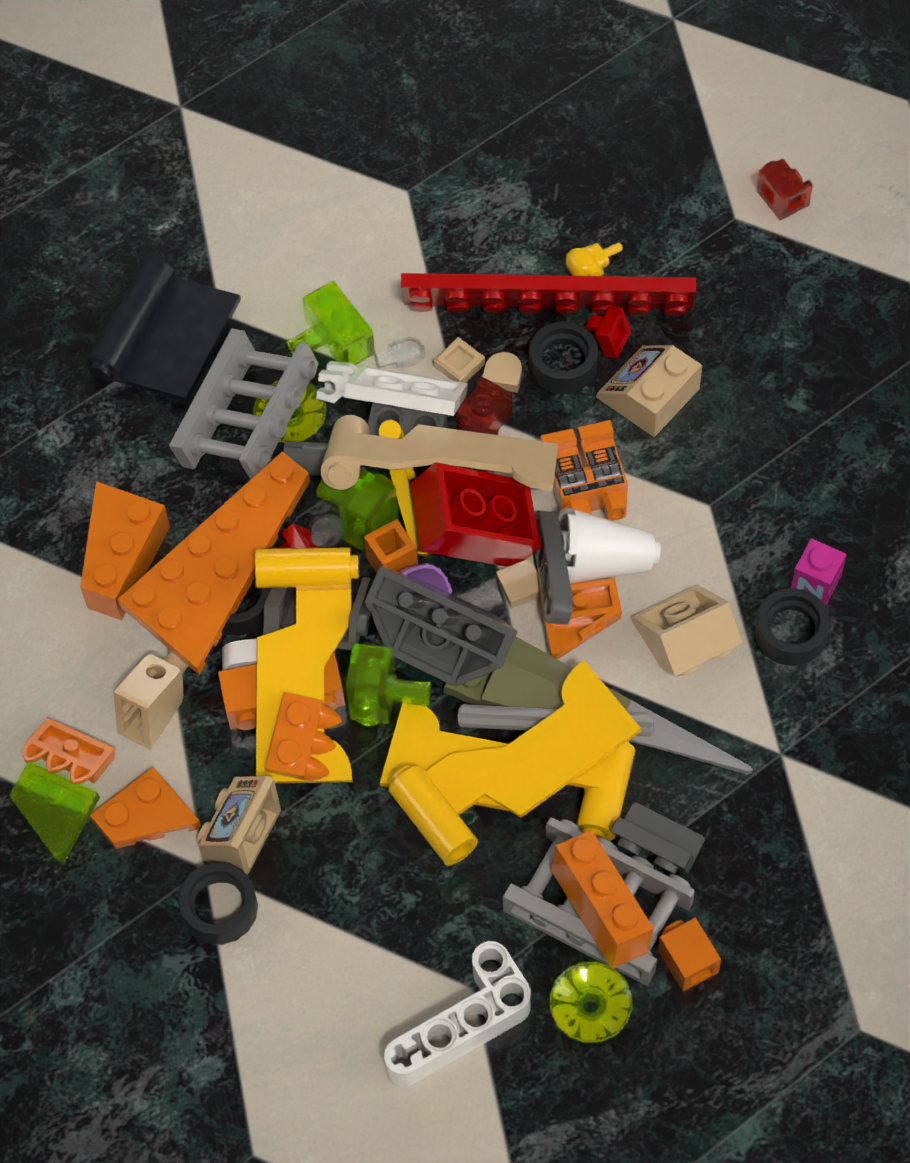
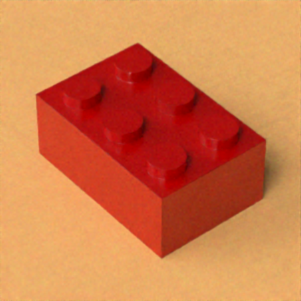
[410,462,541,567]

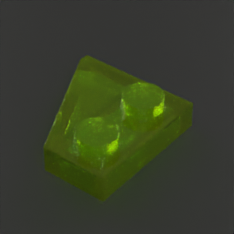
[9,762,100,864]

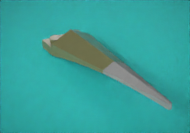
[444,637,753,775]

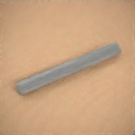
[458,704,654,737]

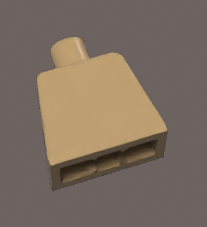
[114,651,188,750]

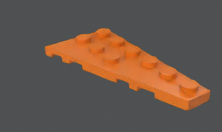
[117,452,310,675]

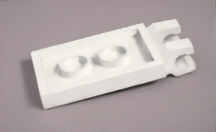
[316,361,468,416]

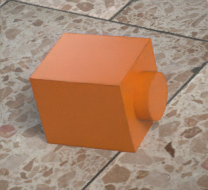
[364,519,418,573]
[658,918,721,991]

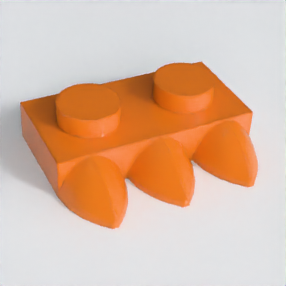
[265,692,342,781]
[23,717,115,784]

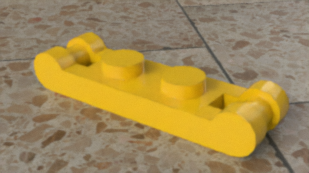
[379,420,431,556]

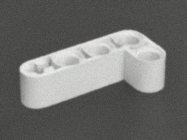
[384,941,531,1086]

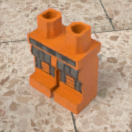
[540,420,628,521]

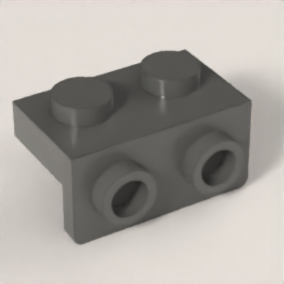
[611,802,705,875]

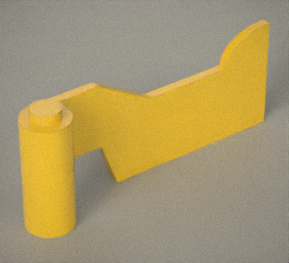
[255,548,359,783]
[389,659,642,866]
[380,698,635,841]

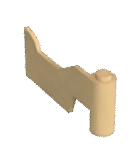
[321,415,558,492]

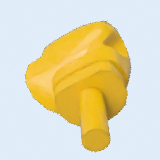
[565,243,623,276]

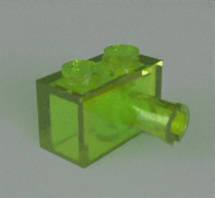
[286,280,375,365]
[316,469,399,552]
[346,643,431,726]

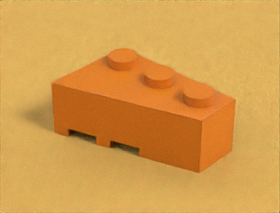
[80,481,170,621]

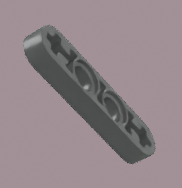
[535,510,572,625]

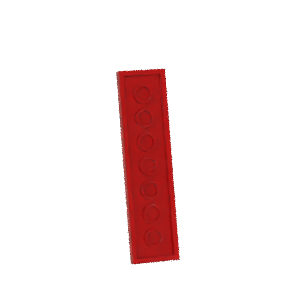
[401,273,696,316]

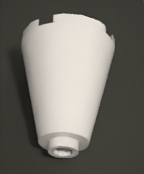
[558,508,661,584]

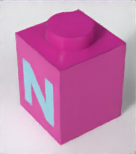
[791,538,846,606]

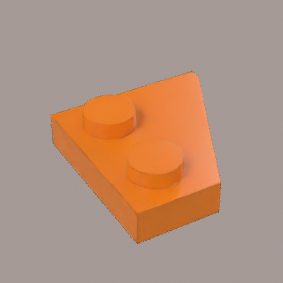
[539,577,622,659]
[90,767,201,849]

